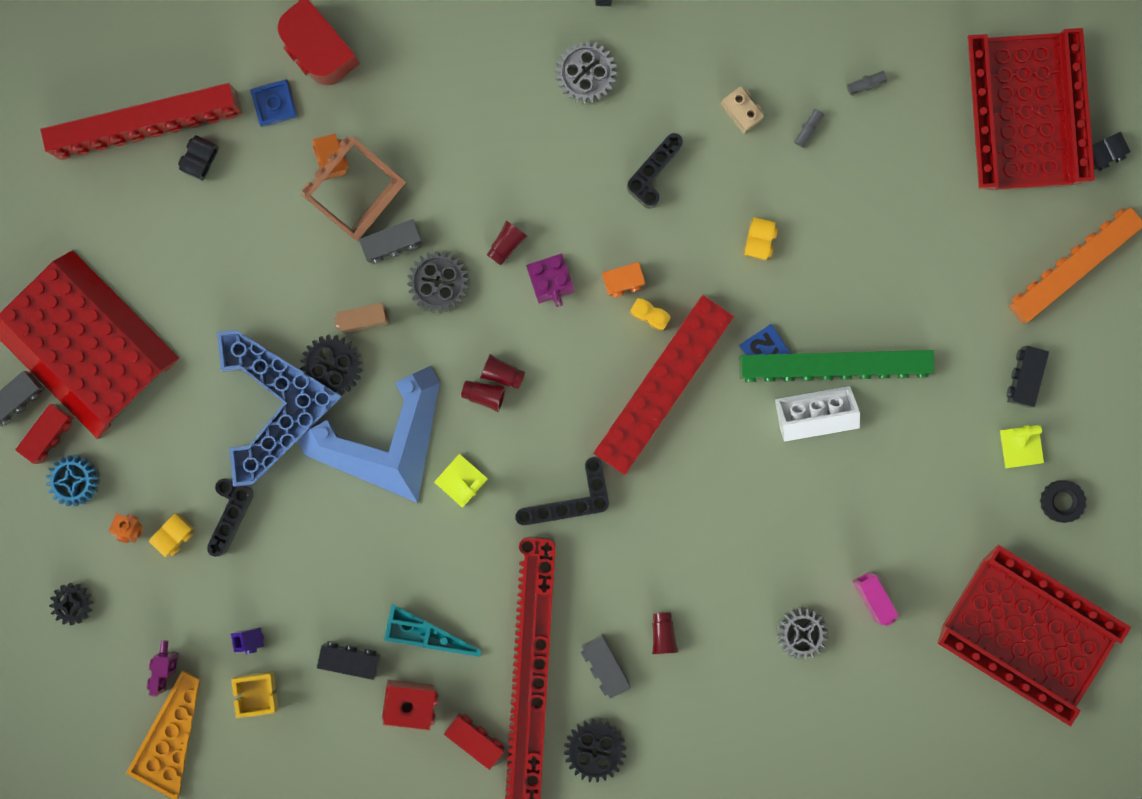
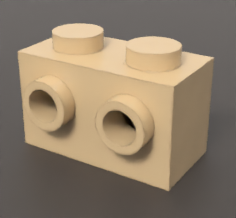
[721,86,764,134]

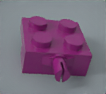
[526,253,575,307]
[147,640,178,696]

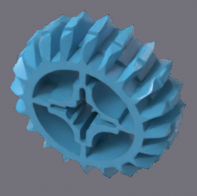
[46,455,100,507]

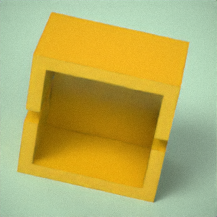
[231,671,279,718]

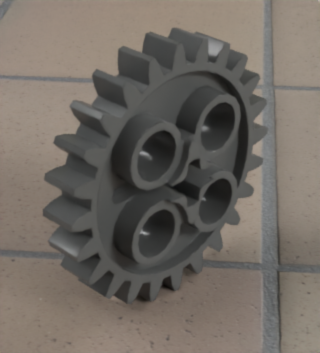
[407,251,469,313]

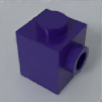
[231,627,264,654]

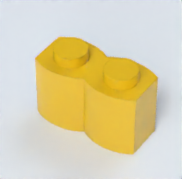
[743,217,778,261]
[630,298,671,331]
[149,513,195,557]

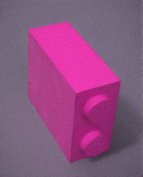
[852,572,899,626]

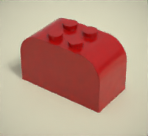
[277,0,360,85]

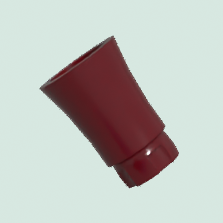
[487,220,527,265]
[480,354,525,389]
[461,380,506,412]
[652,612,679,655]

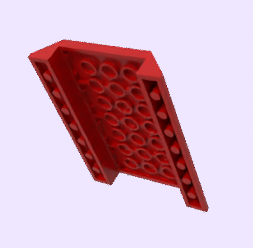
[967,28,1095,190]
[0,250,180,439]
[937,545,1131,727]

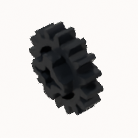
[49,583,94,626]

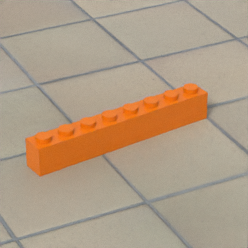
[1008,207,1142,323]

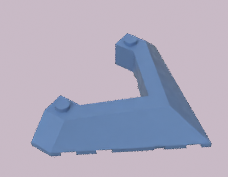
[217,330,342,486]
[298,366,440,503]

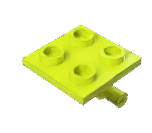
[1000,425,1044,468]
[434,453,488,508]

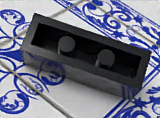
[1006,346,1049,408]
[317,641,380,680]

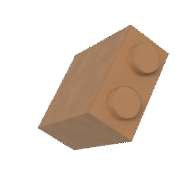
[334,303,390,334]

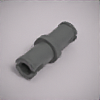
[847,70,887,96]
[794,109,824,148]

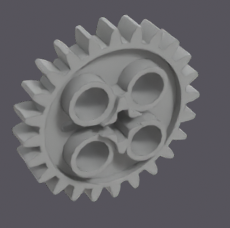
[555,41,617,104]

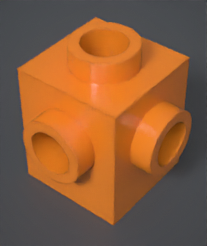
[108,513,143,544]

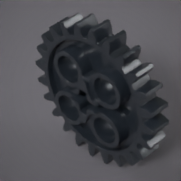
[300,334,363,395]
[564,718,627,783]

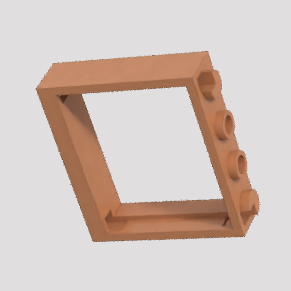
[301,136,406,241]

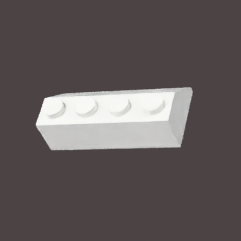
[775,386,860,442]

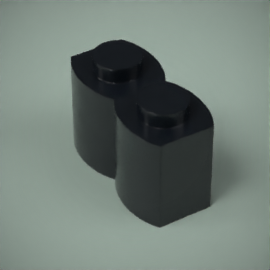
[1092,132,1131,171]
[178,135,219,181]

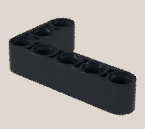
[515,457,609,526]

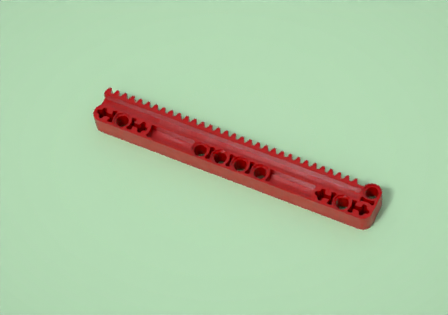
[505,537,555,799]

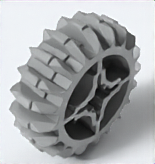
[776,607,829,660]

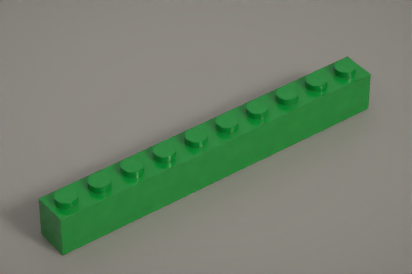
[739,350,934,383]

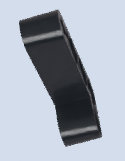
[627,133,683,209]
[207,478,253,557]

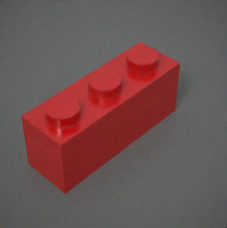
[15,404,74,464]
[444,713,505,770]

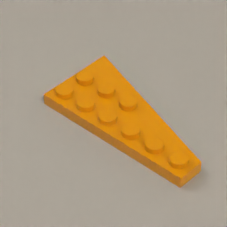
[126,670,200,799]

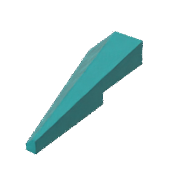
[384,604,481,657]

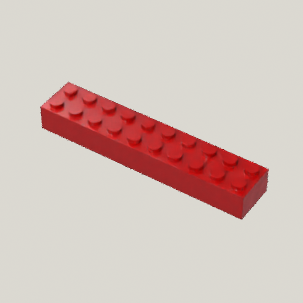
[40,83,242,160]
[593,295,734,475]

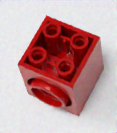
[382,679,438,730]

